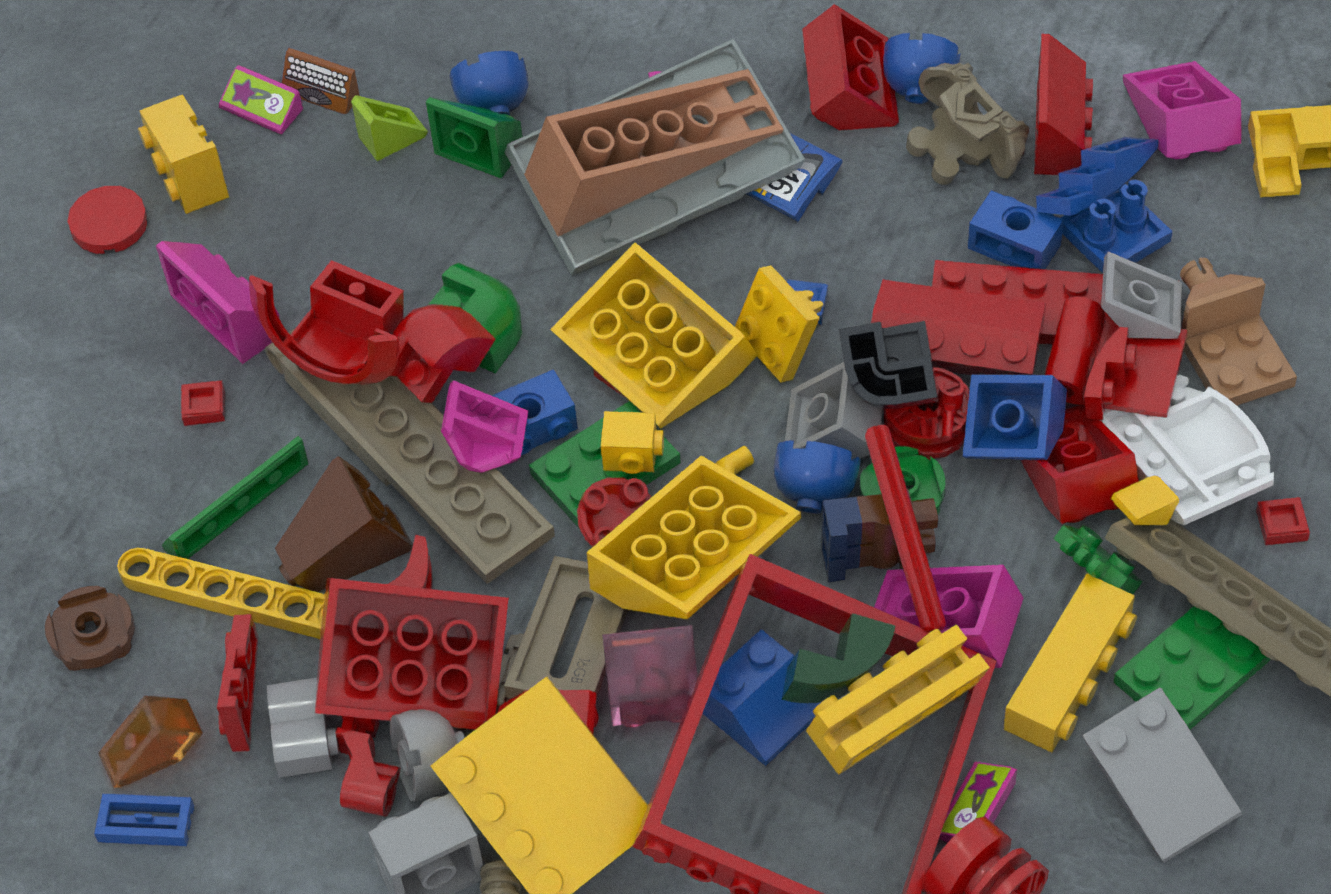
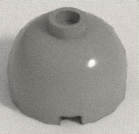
[390,709,465,802]

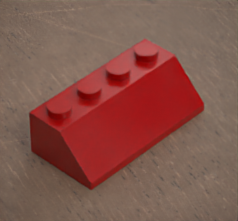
[871,279,1046,375]

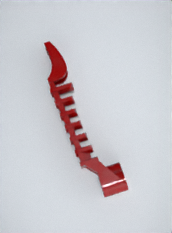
[335,535,433,817]

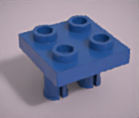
[1061,180,1173,273]

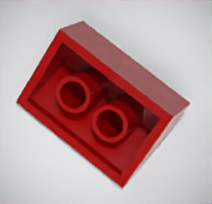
[802,4,899,131]
[1034,34,1093,175]

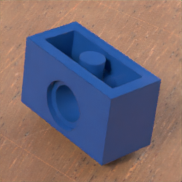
[968,190,1064,269]
[492,369,578,456]

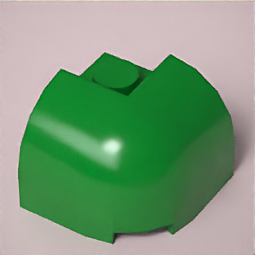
[428,263,522,374]

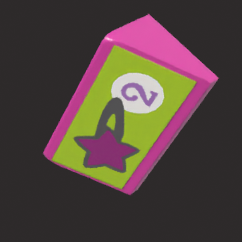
[219,65,303,135]
[939,762,1017,843]

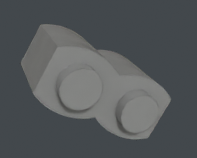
[267,677,339,778]

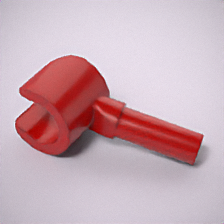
[938,379,965,441]

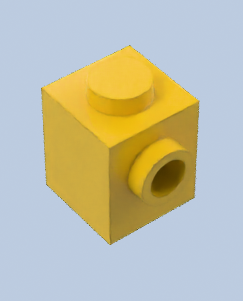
[601,411,664,474]

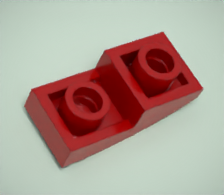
[1084,327,1137,420]

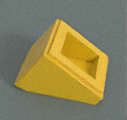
[1111,476,1179,525]

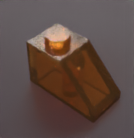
[98,695,203,788]

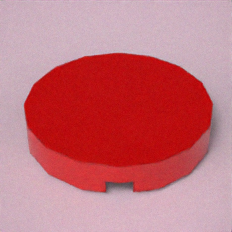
[67,186,147,254]

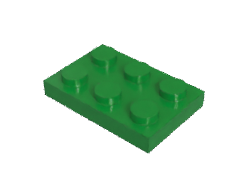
[529,401,681,529]
[1113,606,1271,730]

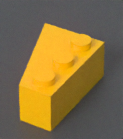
[138,94,229,214]

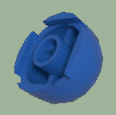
[883,33,961,104]
[449,51,529,115]
[774,440,861,514]

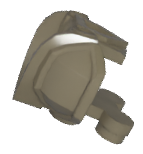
[906,63,1029,185]

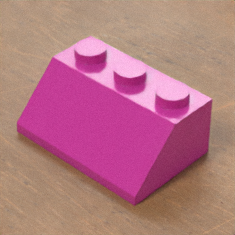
[156,241,280,364]

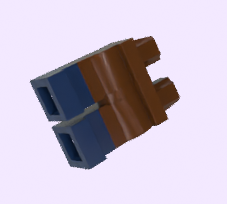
[821,488,939,583]

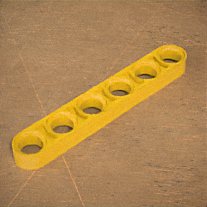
[117,548,325,639]

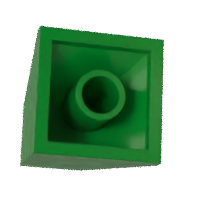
[426,97,523,179]

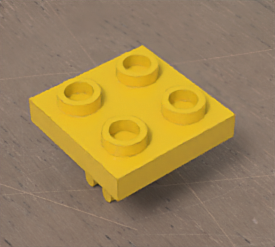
[735,265,823,383]

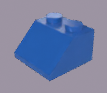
[963,375,1067,460]
[702,629,821,766]

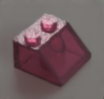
[602,625,698,727]

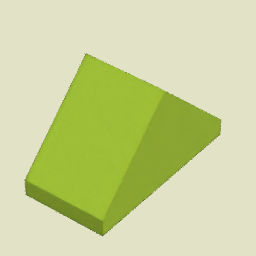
[351,95,428,161]

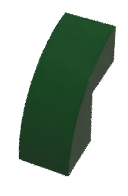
[781,613,896,703]

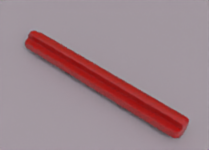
[865,424,946,632]

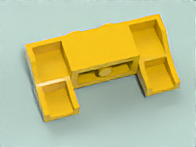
[1248,105,1331,197]

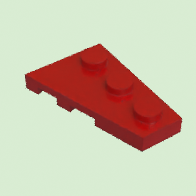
[217,614,259,752]

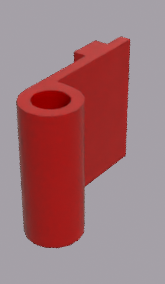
[1044,296,1188,418]

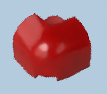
[390,304,496,403]

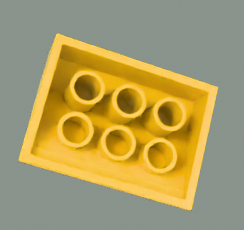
[550,242,758,429]
[587,456,801,619]
[430,676,662,894]

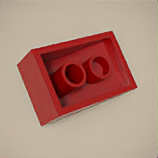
[1021,405,1139,524]

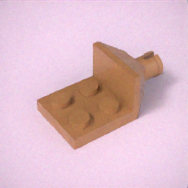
[1180,258,1297,406]

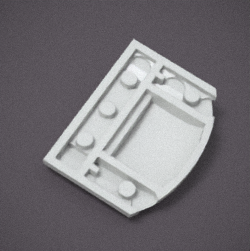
[1100,375,1274,525]

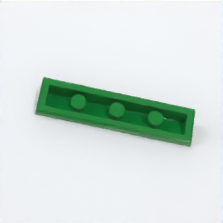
[162,436,308,559]

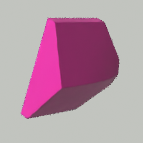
[441,380,528,473]

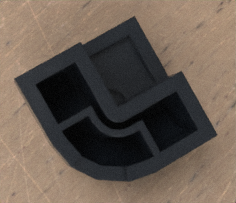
[839,321,939,409]

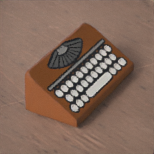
[282,48,360,114]

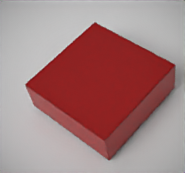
[181,380,225,426]
[1256,497,1310,545]

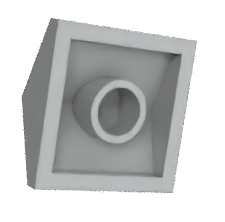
[1101,252,1182,339]

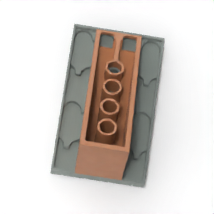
[505,38,805,276]

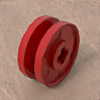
[884,367,969,460]

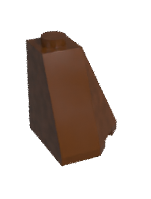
[275,456,413,592]

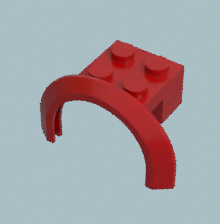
[249,260,404,385]

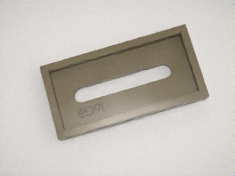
[504,556,628,699]

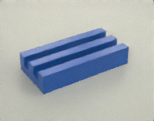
[94,794,194,846]

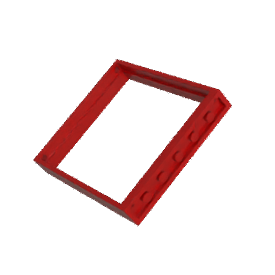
[632,554,997,894]

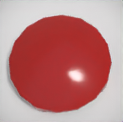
[577,477,651,547]

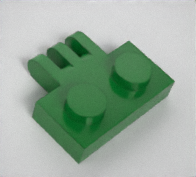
[1053,525,1143,594]

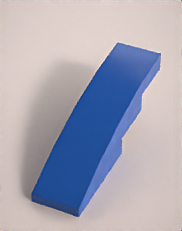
[1036,137,1158,216]

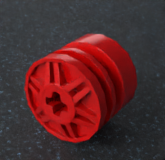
[922,816,1049,894]

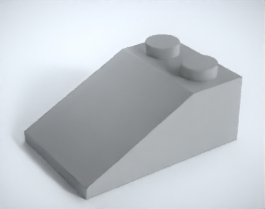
[1082,687,1242,863]

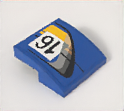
[746,133,843,222]

